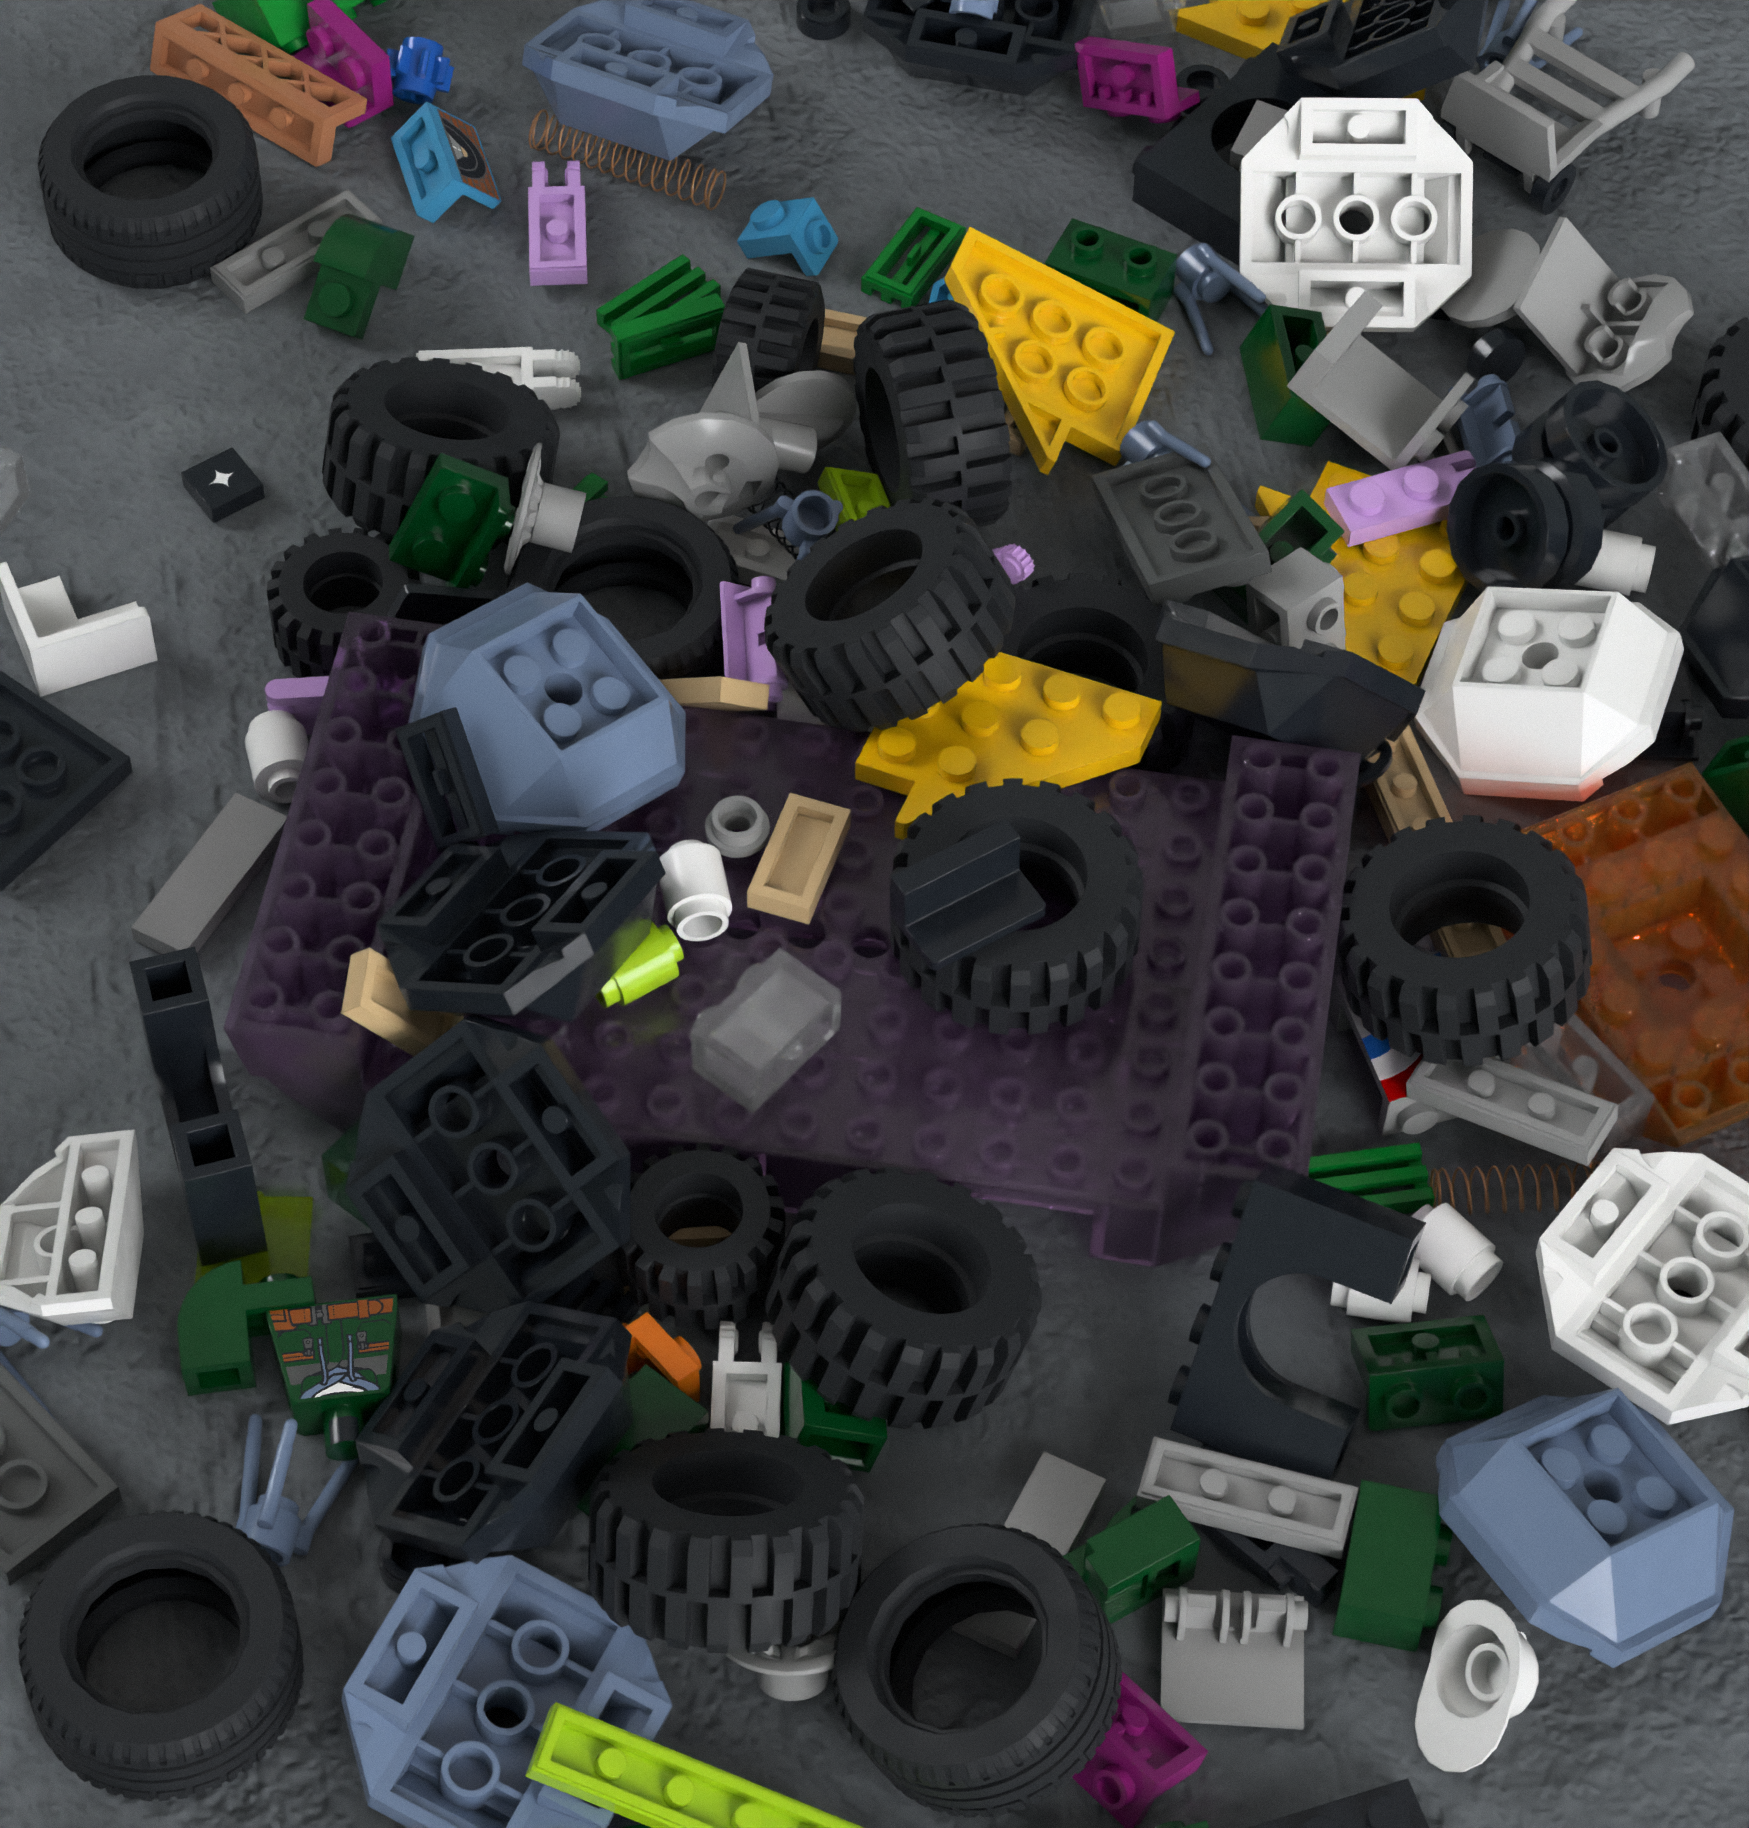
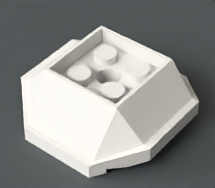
[1239,97,1473,332]
[1414,587,1684,802]
[1536,1148,1749,1425]

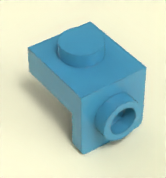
[737,197,838,277]

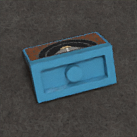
[391,101,502,223]

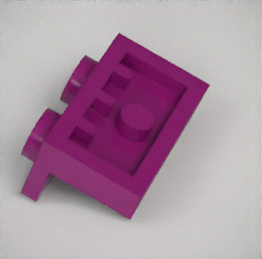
[292,0,394,128]
[1074,36,1200,124]
[1072,1671,1208,1828]

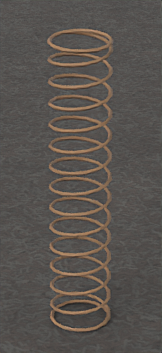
[528,109,726,211]
[1430,1161,1601,1216]

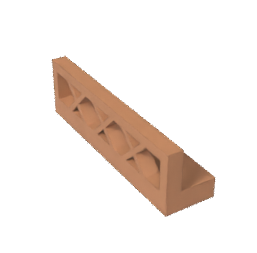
[150,4,367,167]

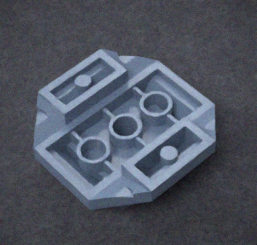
[522,0,773,161]
[408,582,685,835]
[1436,1388,1734,1668]
[341,1554,672,1828]

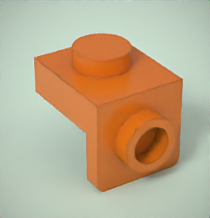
[622,1312,702,1402]

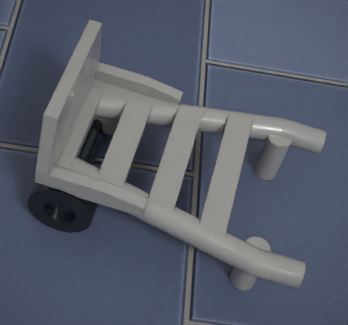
[1440,0,1695,215]

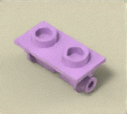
[720,576,788,712]

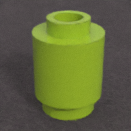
[595,922,684,1009]

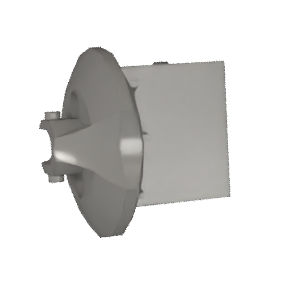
[1440,217,1694,392]
[627,342,857,522]

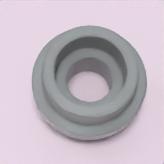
[705,796,770,858]

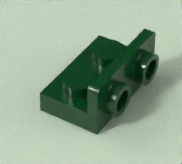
[389,453,516,588]
[1351,1314,1504,1431]

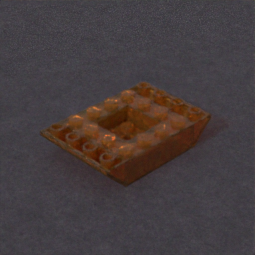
[1501,762,1749,1148]

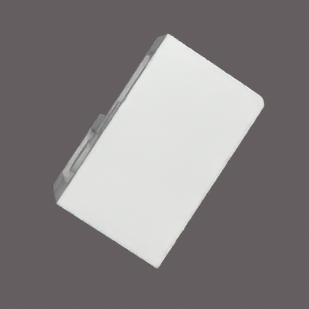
[0,562,158,697]

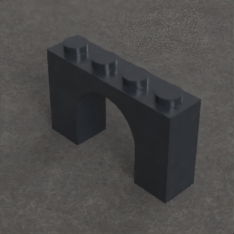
[1132,42,1333,266]
[129,947,268,1267]
[1168,1163,1426,1481]

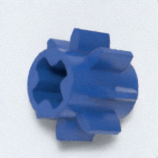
[386,36,454,105]

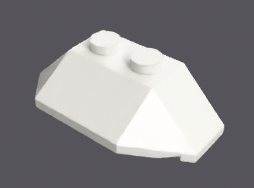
[0,1129,144,1326]

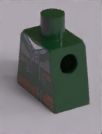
[266,1294,402,1461]

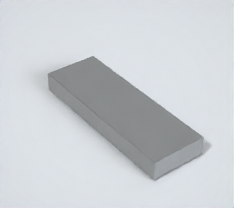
[210,189,382,314]
[131,793,291,954]
[1406,1056,1618,1167]
[1136,1437,1359,1559]
[952,1451,1106,1660]

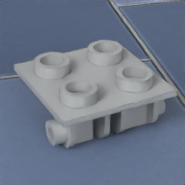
[1160,1587,1308,1730]

